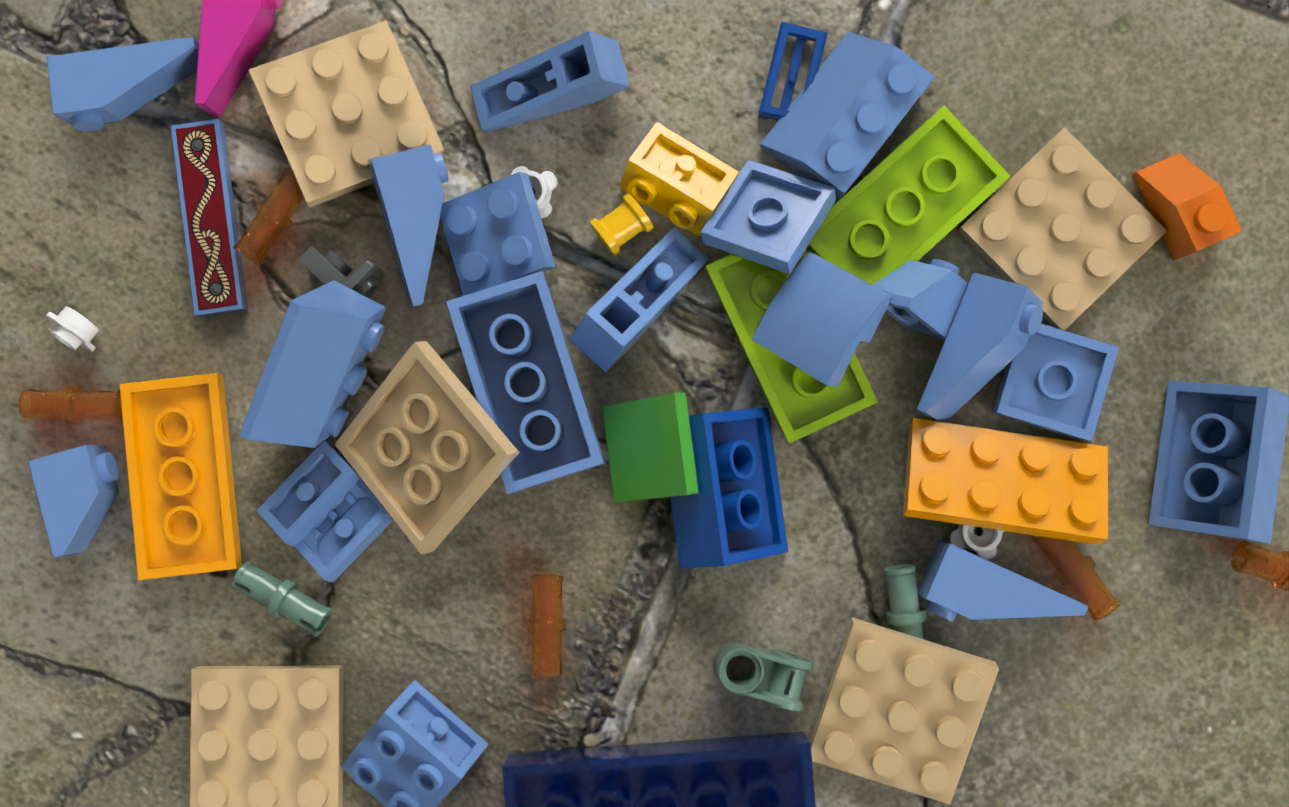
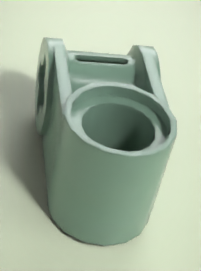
[714,642,814,711]

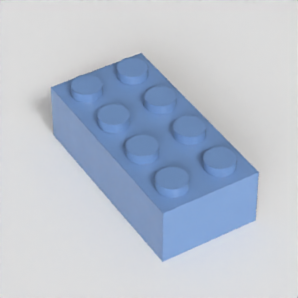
[446,271,606,494]

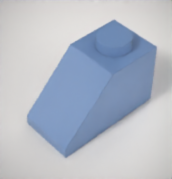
[873,259,968,340]
[28,445,119,558]

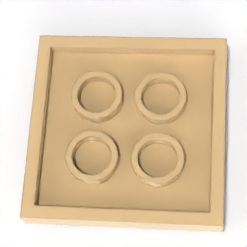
[249,20,445,208]
[956,127,1167,331]
[335,341,519,555]
[806,617,999,805]
[190,665,344,807]

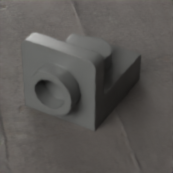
[298,246,384,298]

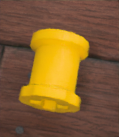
[589,193,654,257]

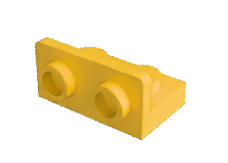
[619,122,739,236]

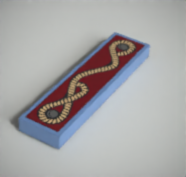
[171,119,248,318]

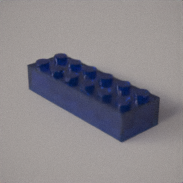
[502,731,816,807]

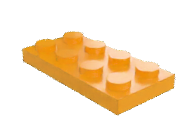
[119,373,242,580]
[903,418,1108,545]

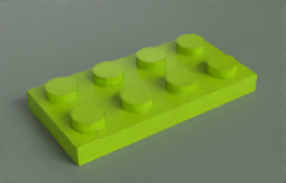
[807,105,1011,285]
[705,250,878,444]

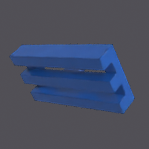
[758,22,828,122]

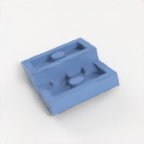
[752,252,892,387]
[256,440,394,583]

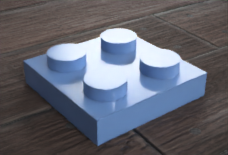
[700,160,836,275]
[440,172,555,296]
[992,324,1119,442]

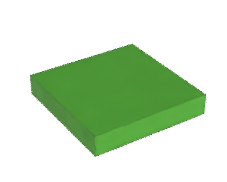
[602,392,699,503]

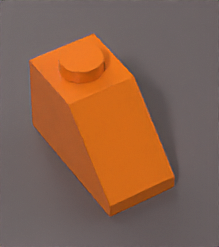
[1133,153,1242,261]

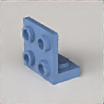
[341,679,488,807]

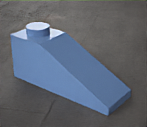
[470,31,630,132]
[47,37,199,131]
[368,145,448,307]
[570,228,710,372]
[917,272,1043,423]
[918,541,1089,622]

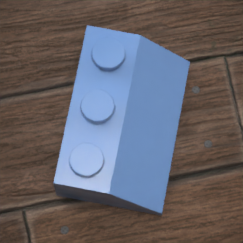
[759,32,935,204]
[239,280,386,448]
[1148,381,1289,544]

